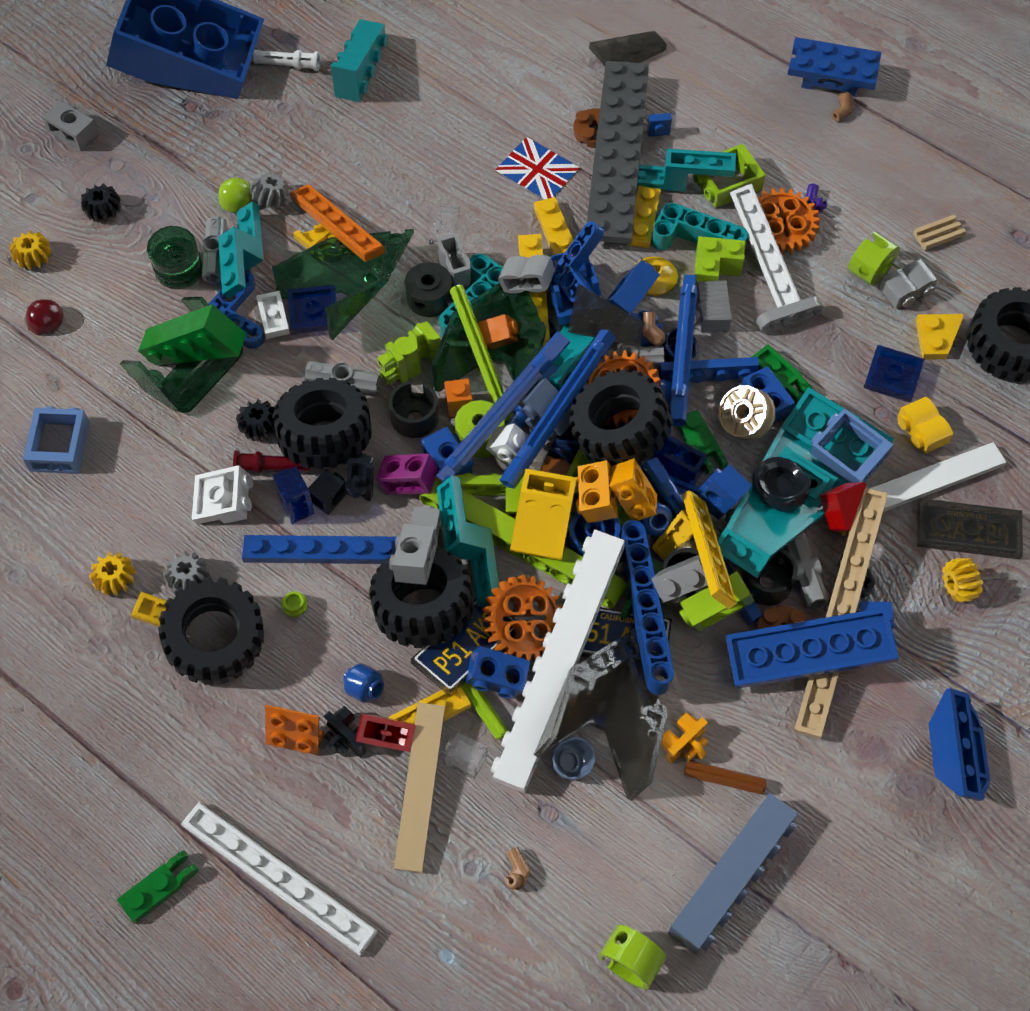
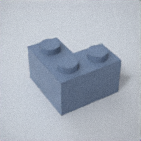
[518,378,572,437]

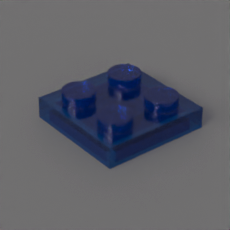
[288,285,339,334]
[863,345,925,403]

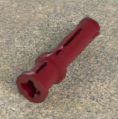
[233,450,311,474]

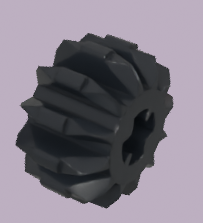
[81,183,121,223]
[236,399,276,442]

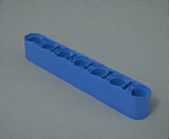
[620,520,674,695]

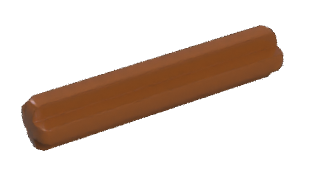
[684,761,767,794]

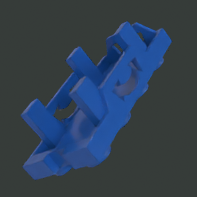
[787,37,882,97]
[548,253,607,325]

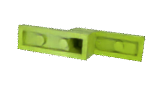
[455,473,577,523]

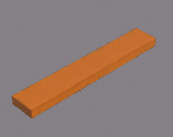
[290,184,385,262]

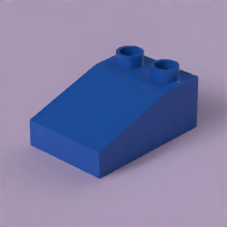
[106,0,264,99]

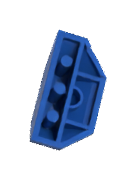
[928,688,990,801]

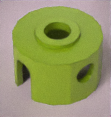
[848,232,900,286]
[455,400,505,458]
[598,924,667,990]

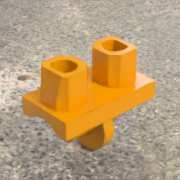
[659,712,708,764]

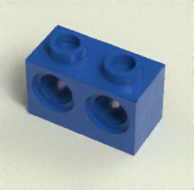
[741,366,795,425]
[465,646,530,699]

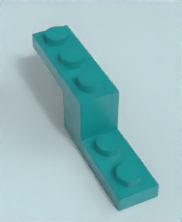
[637,149,736,192]
[218,201,264,298]
[549,317,596,391]
[437,475,500,608]

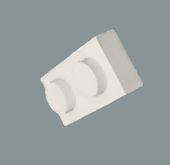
[256,291,290,339]

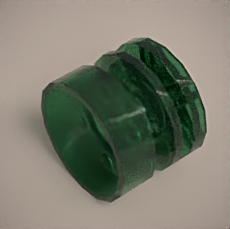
[147,226,203,289]

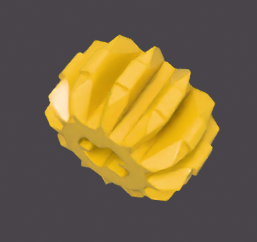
[10,230,52,271]
[89,551,136,596]
[942,558,983,602]

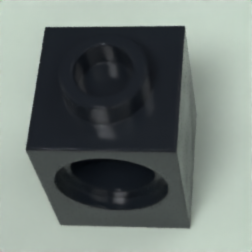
[306,469,347,515]

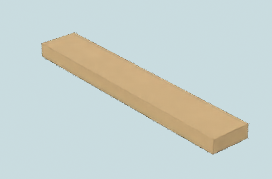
[394,702,445,873]

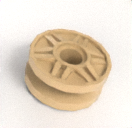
[718,386,775,440]

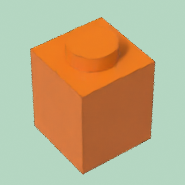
[478,314,519,349]
[444,378,472,418]

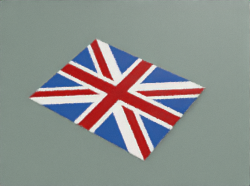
[495,137,580,199]

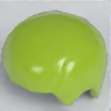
[218,177,252,212]

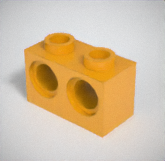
[609,458,657,521]
[576,460,618,523]

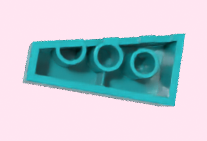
[331,19,388,102]

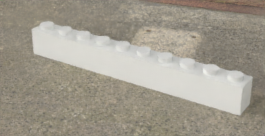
[491,530,625,793]

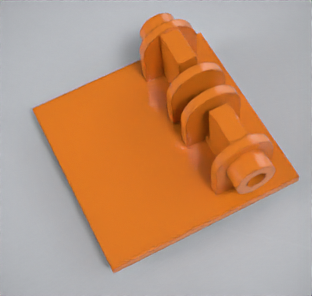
[265,705,324,755]

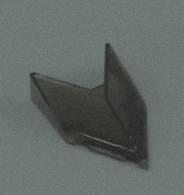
[534,628,668,801]

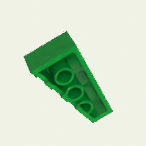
[138,304,247,365]

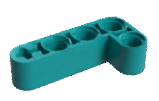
[652,203,748,251]
[439,254,506,342]

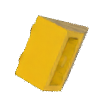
[510,469,577,561]

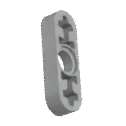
[756,296,824,333]

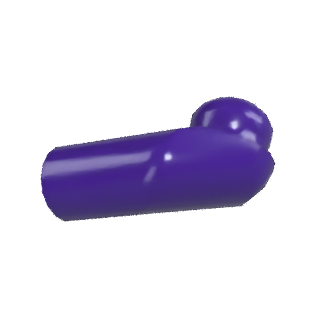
[805,183,827,213]

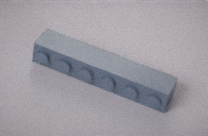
[668,793,798,955]

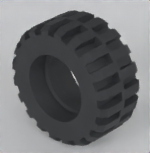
[967,287,1030,382]
[569,369,672,466]
[273,378,372,470]
[369,548,474,648]
[158,577,264,685]

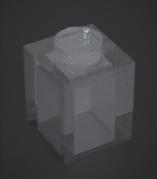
[443,732,488,779]

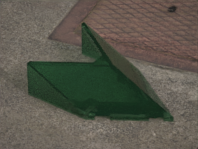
[272,229,414,341]
[431,283,546,392]

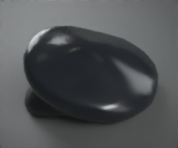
[752,457,811,512]

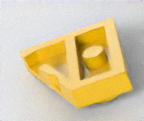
[915,314,964,360]

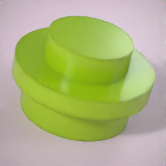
[281,591,308,617]

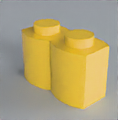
[897,397,954,454]

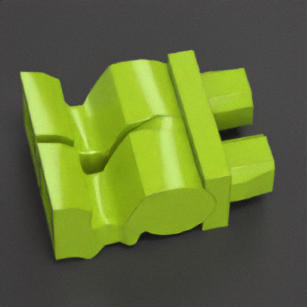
[377,321,444,385]

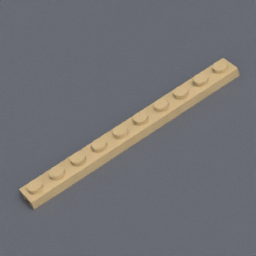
[794,488,888,740]

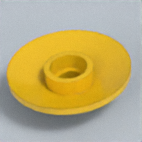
[634,256,678,296]

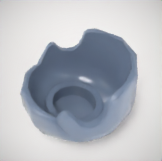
[551,737,596,781]

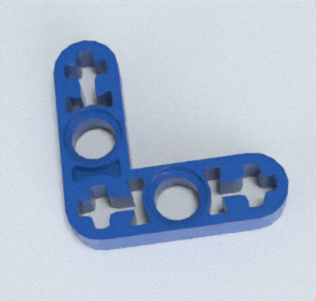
[553,221,604,307]
[207,270,264,349]

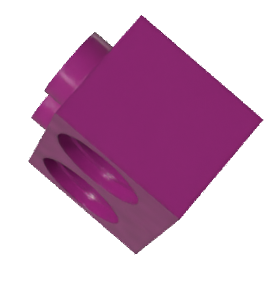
[376,454,439,495]

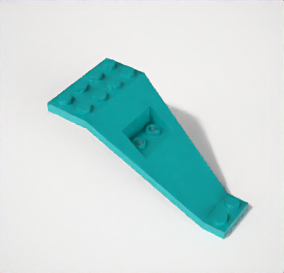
[718,387,894,579]

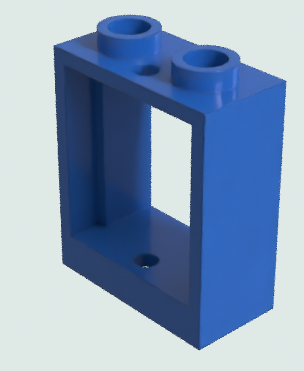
[597,259,660,331]

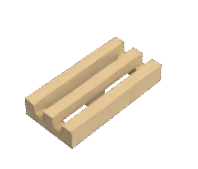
[913,215,966,251]

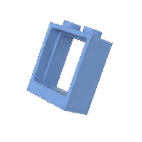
[23,407,90,474]
[811,408,894,483]

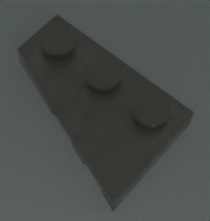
[589,31,667,66]
[567,283,645,347]

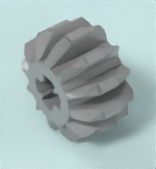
[250,171,290,209]
[163,550,209,592]

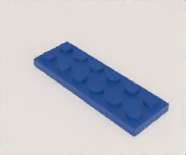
[725,607,899,689]

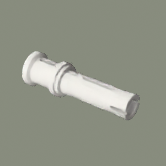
[253,50,321,71]

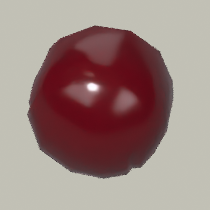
[25,299,64,336]

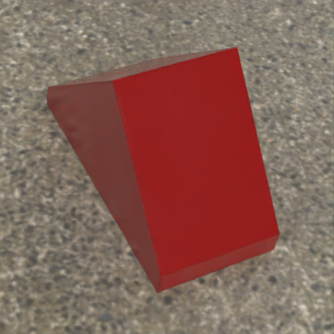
[819,482,867,531]
[356,714,416,752]

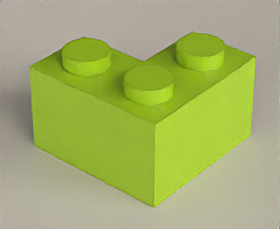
[694,236,745,287]

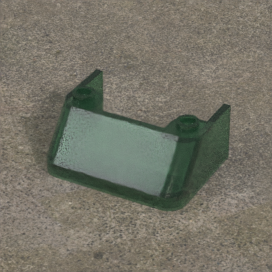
[119,296,243,413]

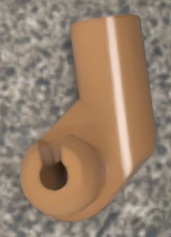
[832,92,854,121]
[643,312,665,346]
[506,847,530,890]

